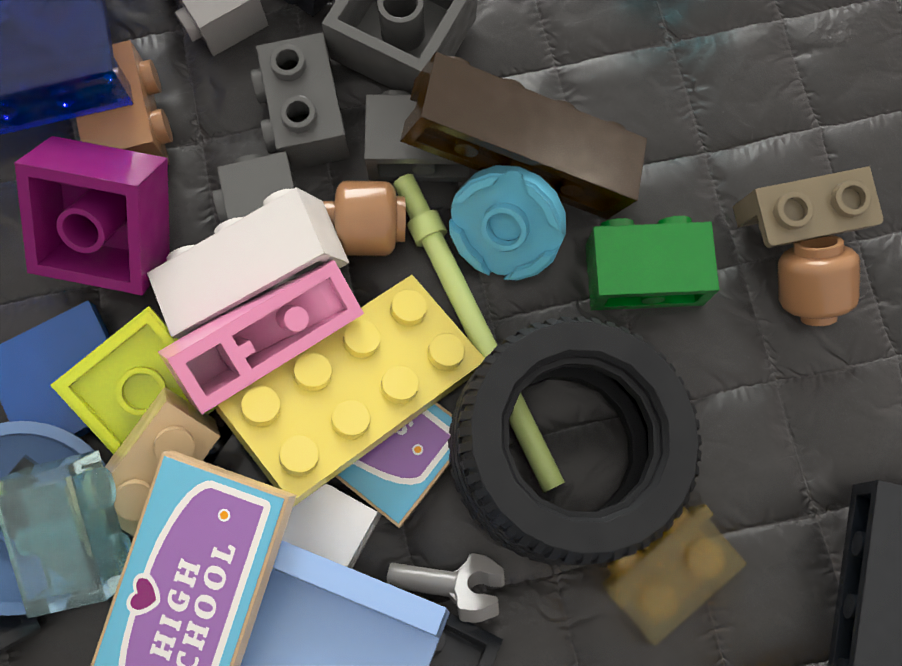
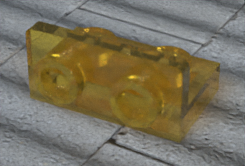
[601,504,747,646]

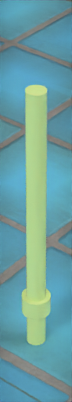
[393,174,565,493]

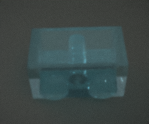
[0,450,132,618]

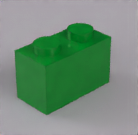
[585,216,719,310]

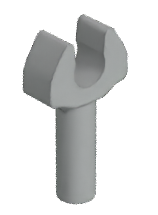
[387,553,505,623]

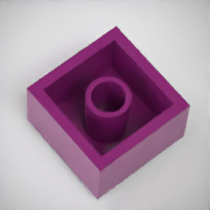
[14,136,170,295]

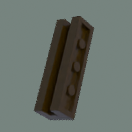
[400,52,647,219]

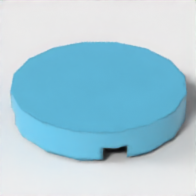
[449,165,566,281]

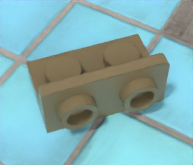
[733,166,883,248]

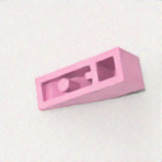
[158,260,364,414]

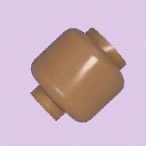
[323,180,406,256]
[778,235,860,326]

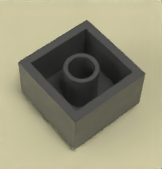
[322,0,477,94]

